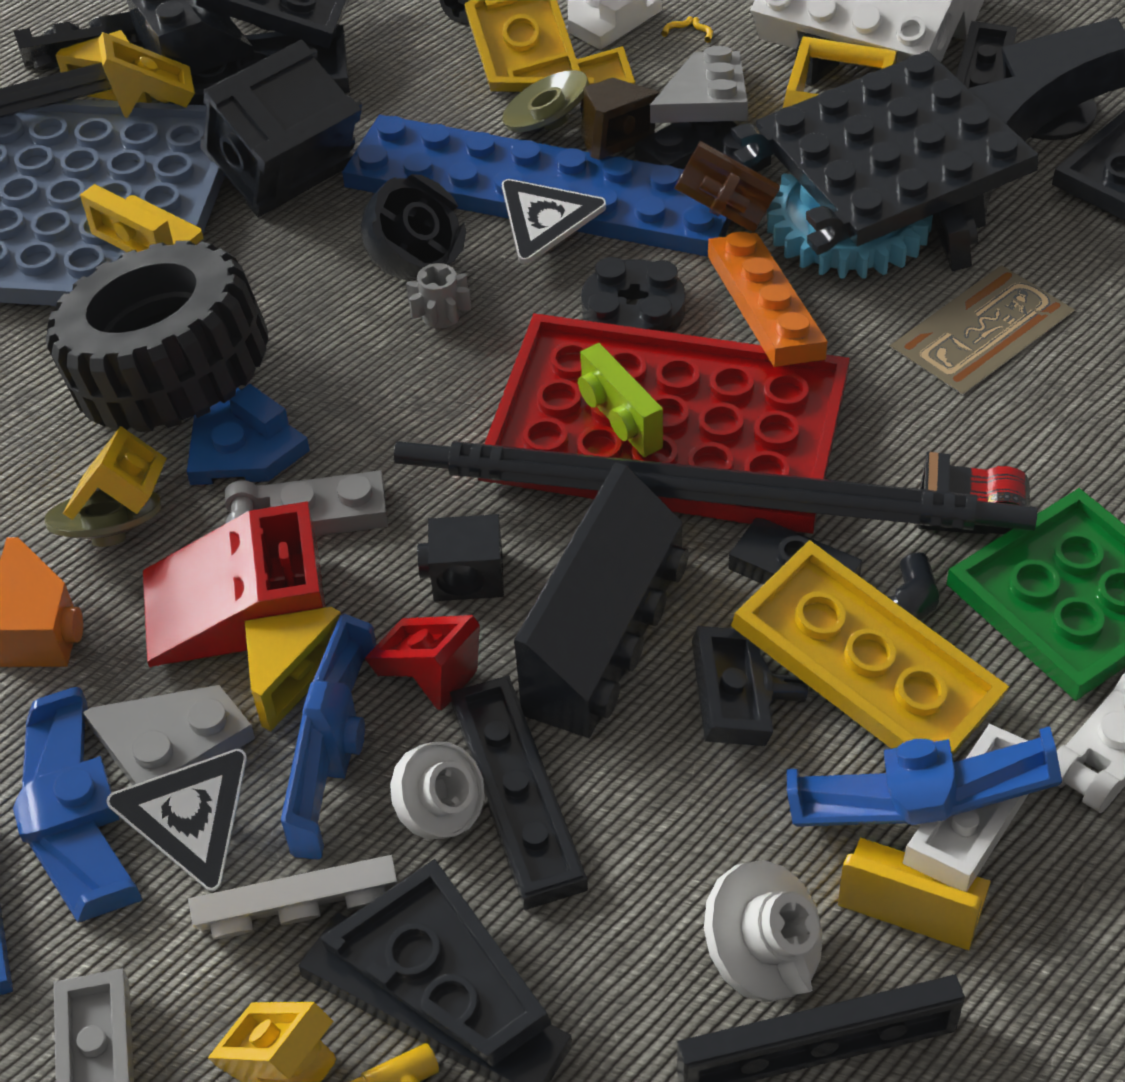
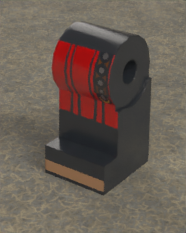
[918,451,1030,535]

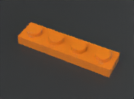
[708,232,828,367]

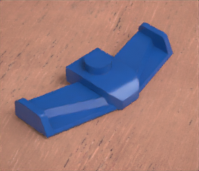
[281,614,377,860]
[13,687,143,923]
[787,726,1062,827]

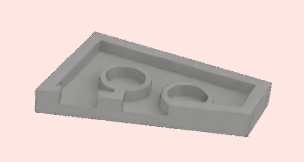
[650,46,748,123]

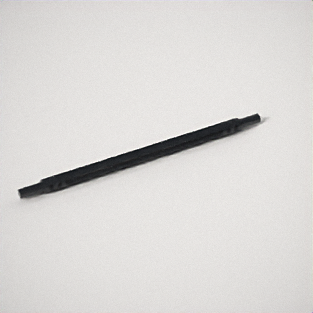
[394,441,1038,531]

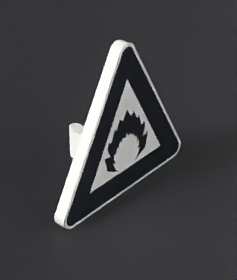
[502,179,606,264]
[107,749,247,892]

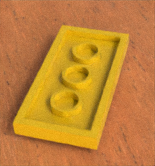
[731,540,1010,756]

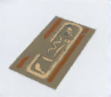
[889,265,1075,395]

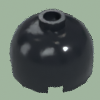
[361,174,466,280]

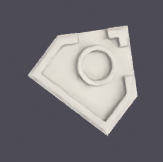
[568,0,662,50]

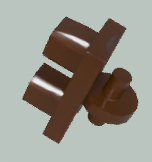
[674,141,780,232]

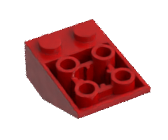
[143,501,326,667]

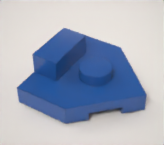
[187,383,310,485]

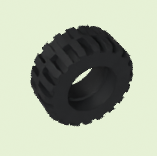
[46,240,268,432]

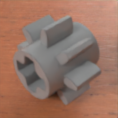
[406,263,472,328]

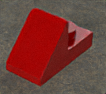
[365,615,480,710]

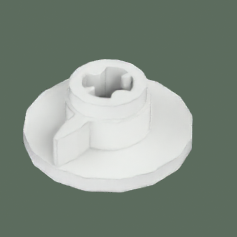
[704,860,823,1003]

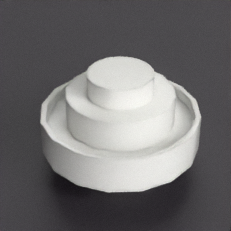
[390,742,485,840]

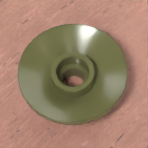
[502,70,589,132]
[44,490,161,547]

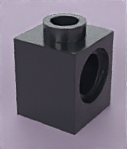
[417,514,504,601]

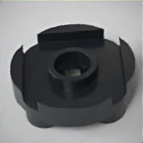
[581,257,685,333]

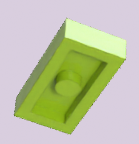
[578,343,663,457]

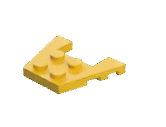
[465,0,635,92]

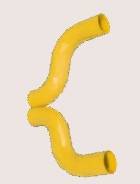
[661,16,713,43]

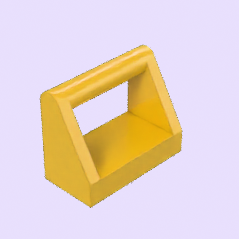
[783,36,898,108]

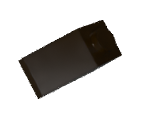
[580,77,659,160]

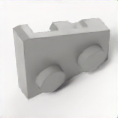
[83,685,255,785]

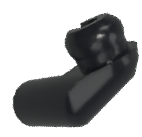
[888,552,939,621]

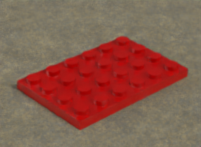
[478,313,850,534]

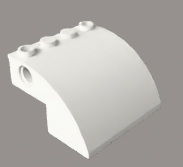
[750,0,984,63]

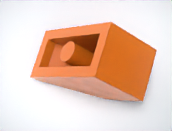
[0,537,83,667]

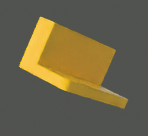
[80,184,203,252]
[63,426,167,520]
[838,837,991,951]

